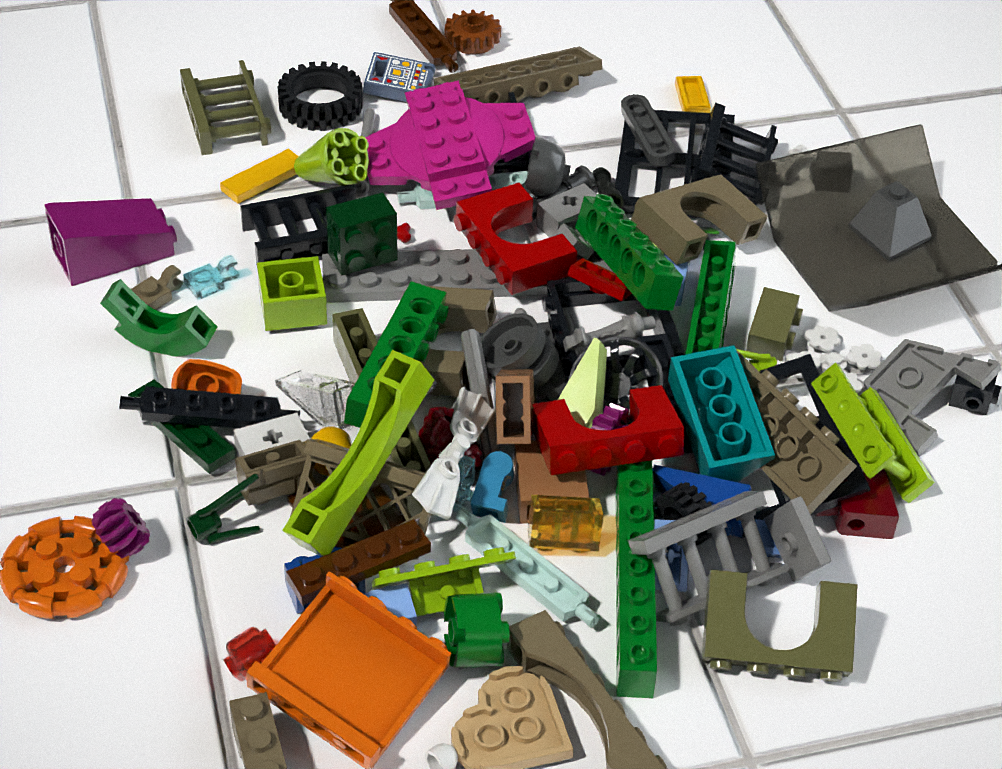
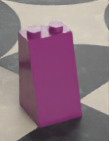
[44,198,177,286]

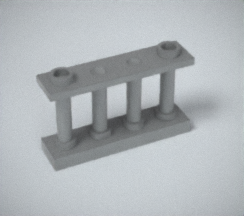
[628,491,789,626]

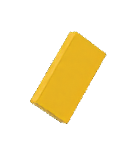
[675,76,711,113]

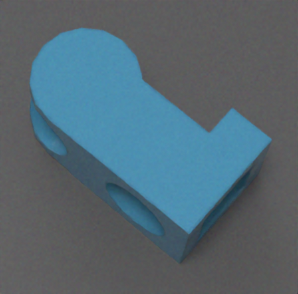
[470,451,514,523]

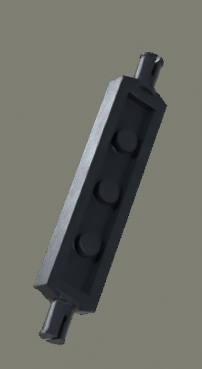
[119,386,300,428]

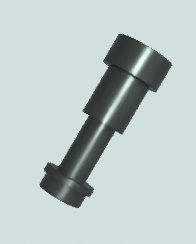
[592,167,624,209]

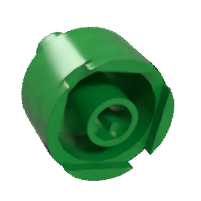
[444,592,510,669]

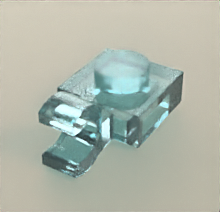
[182,255,240,300]

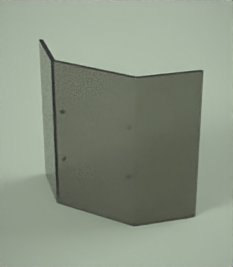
[755,124,1002,312]

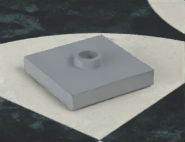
[764,496,831,582]

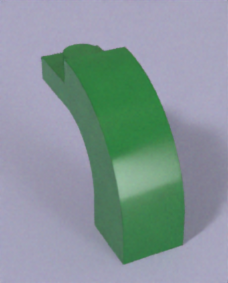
[100,279,218,356]

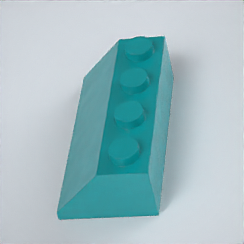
[668,345,775,482]

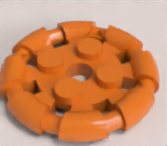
[0,515,129,619]

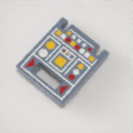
[363,52,436,102]

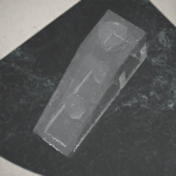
[275,370,356,431]

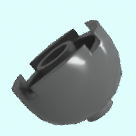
[524,137,571,197]

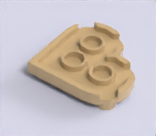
[451,666,574,769]

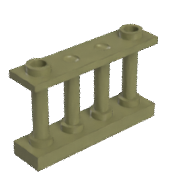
[179,60,272,156]

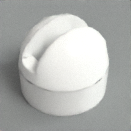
[425,743,458,769]

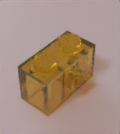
[527,495,604,553]

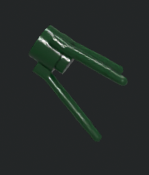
[186,474,260,545]

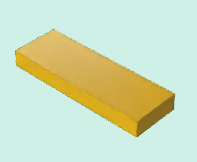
[220,148,299,204]

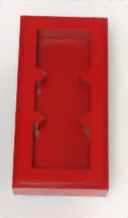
[567,258,632,301]

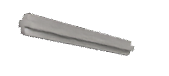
[461,329,502,460]

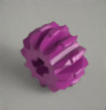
[92,498,150,558]

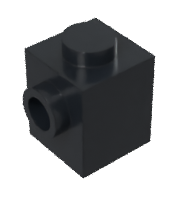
[949,374,1001,415]

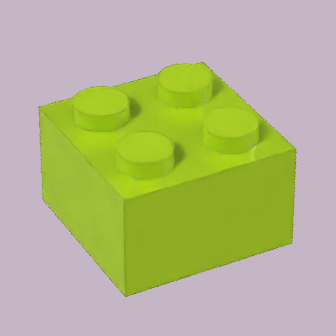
[257,256,327,331]

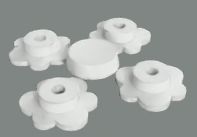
[786,325,882,393]

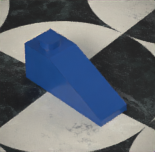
[652,464,752,538]

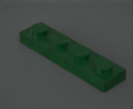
[128,379,236,474]

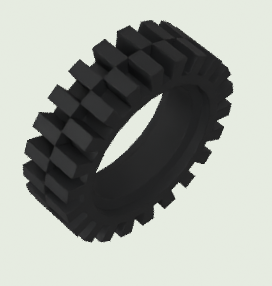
[277,61,363,131]

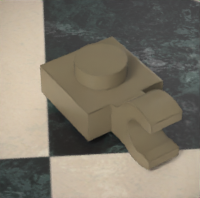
[131,265,183,310]

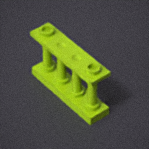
[811,362,935,503]

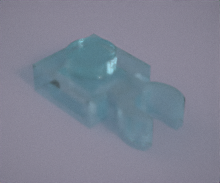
[452,455,475,512]

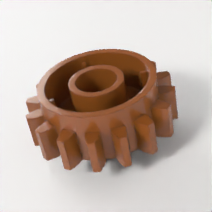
[445,9,502,55]

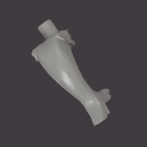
[563,312,655,352]

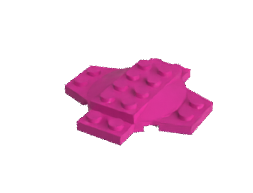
[365,80,535,210]

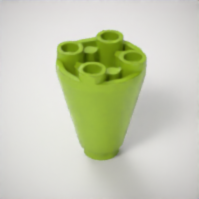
[294,128,369,186]

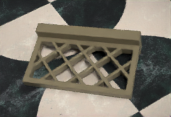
[290,439,431,560]

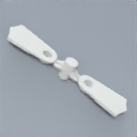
[412,387,495,520]

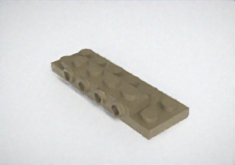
[433,46,603,103]
[737,351,857,515]

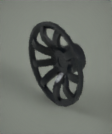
[569,336,664,425]

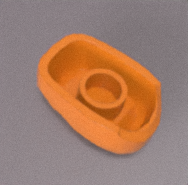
[171,359,242,394]

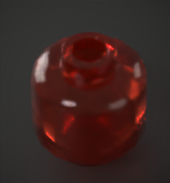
[223,626,276,681]

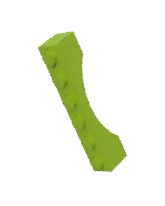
[282,350,435,557]

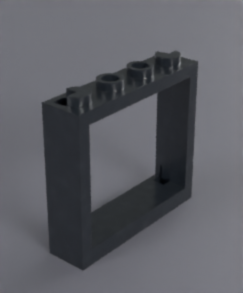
[542,278,685,380]

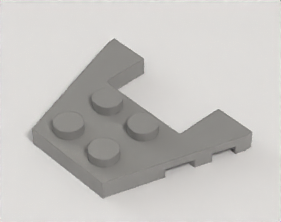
[863,339,1001,457]

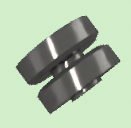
[481,313,559,391]

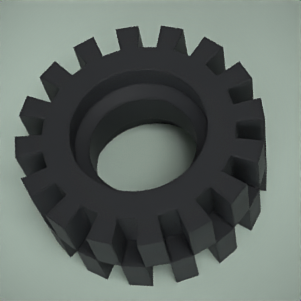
[655,482,712,546]

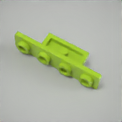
[371,547,516,617]

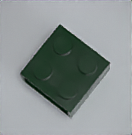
[326,192,398,276]

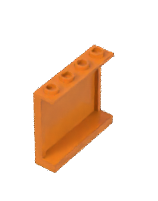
[246,571,451,769]

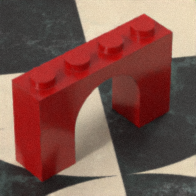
[454,182,577,295]
[532,385,684,475]

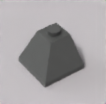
[848,181,932,262]

